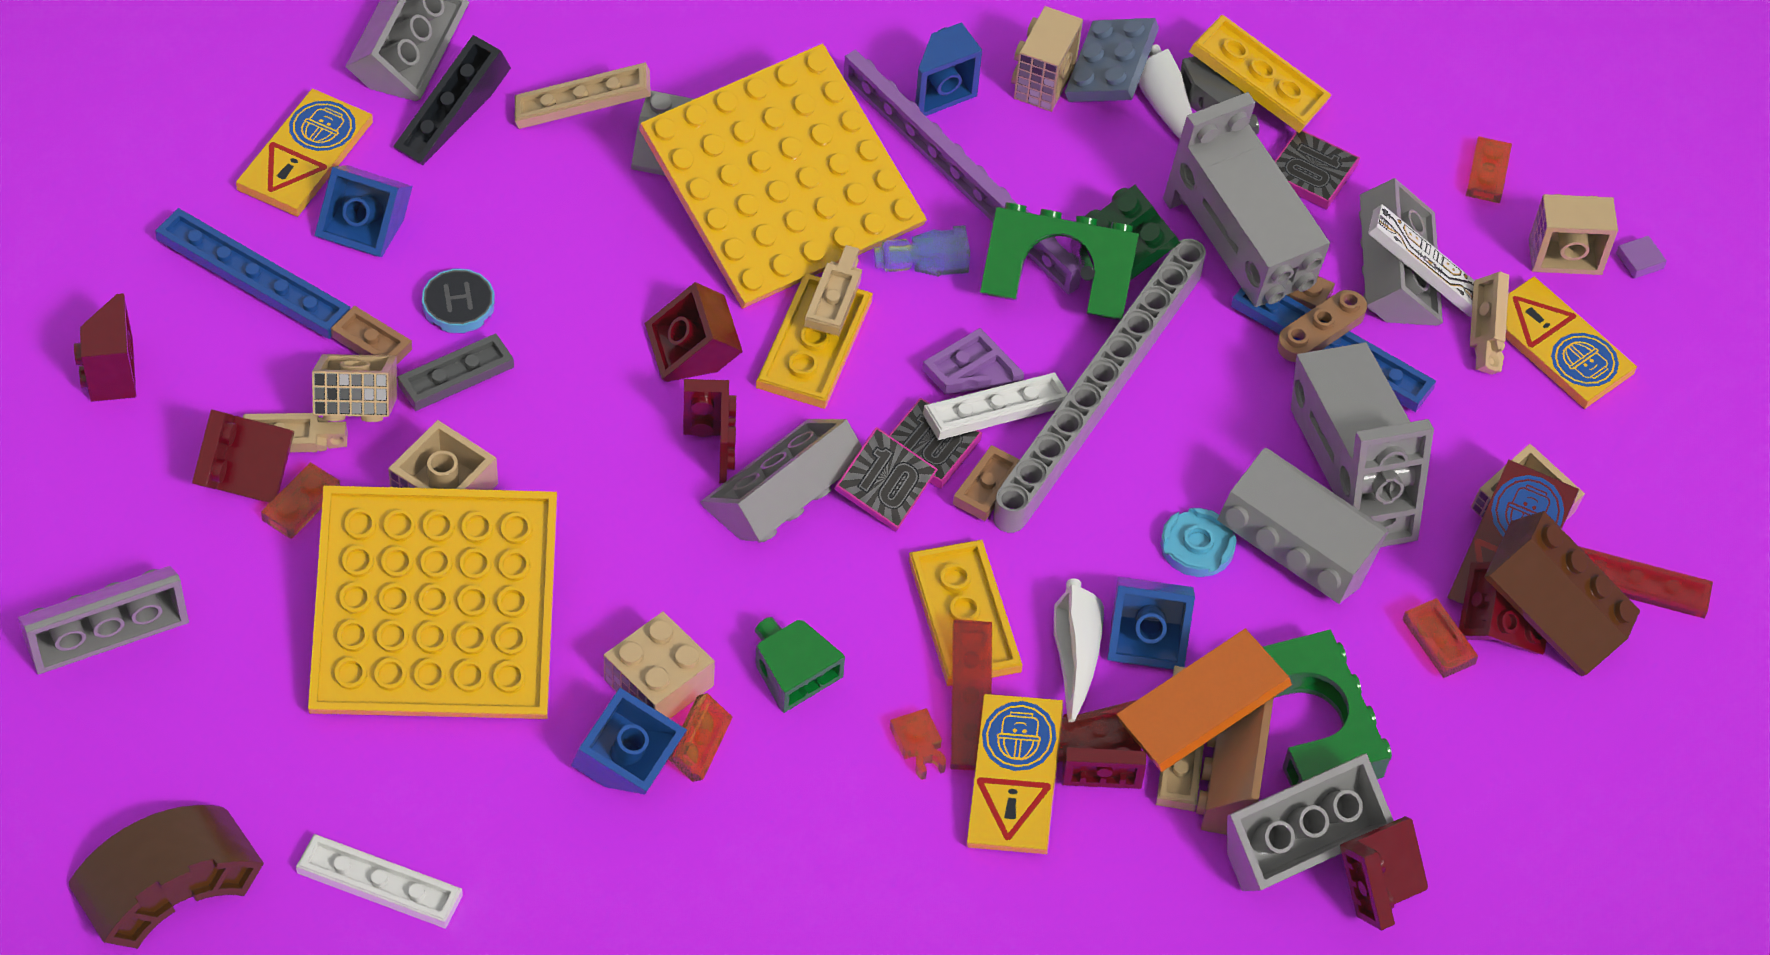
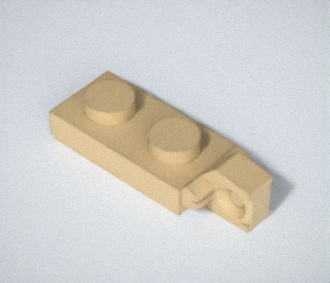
[804,245,862,336]
[1470,271,1509,375]
[243,413,348,452]

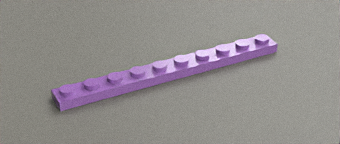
[843,49,1081,295]

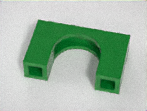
[980,202,1139,320]
[1263,629,1392,786]

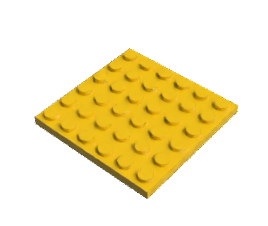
[639,43,927,309]
[308,486,557,719]

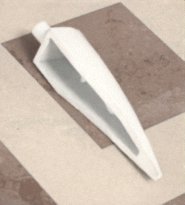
[1138,44,1192,139]
[1054,578,1104,722]

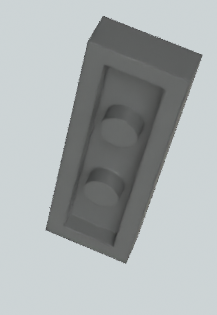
[397,333,514,411]

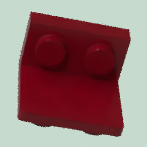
[683,379,736,483]
[192,409,294,503]
[1457,562,1547,654]
[1062,714,1146,789]
[1340,816,1428,931]

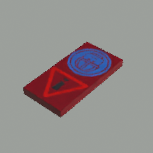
[1447,459,1579,605]

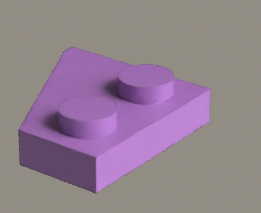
[922,328,1024,394]

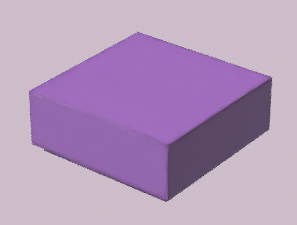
[1616,235,1667,279]

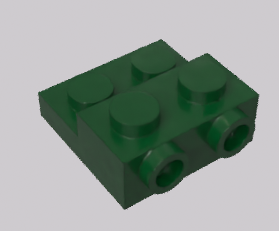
[1085,185,1180,281]

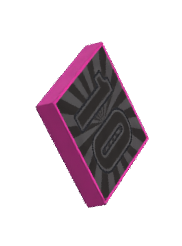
[1275,130,1360,209]
[889,398,982,489]
[834,427,938,532]

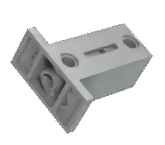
[1163,92,1330,307]
[1291,342,1434,547]

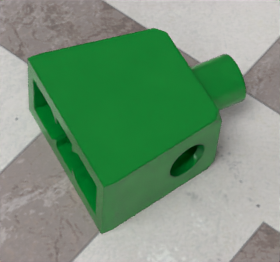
[755,617,845,713]

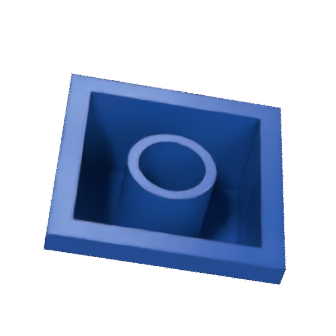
[915,22,982,116]
[314,165,413,257]
[1107,577,1195,670]
[571,688,687,795]

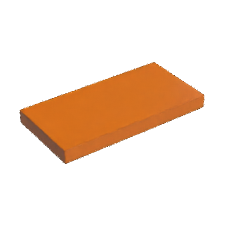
[1116,628,1292,772]

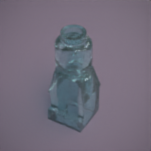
[874,225,970,277]

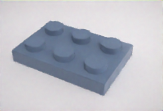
[1065,18,1159,102]

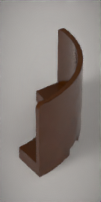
[69,805,264,949]

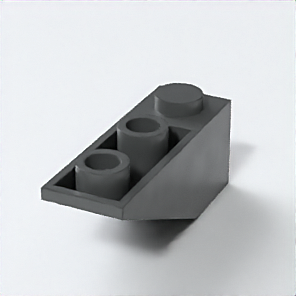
[1180,56,1259,134]

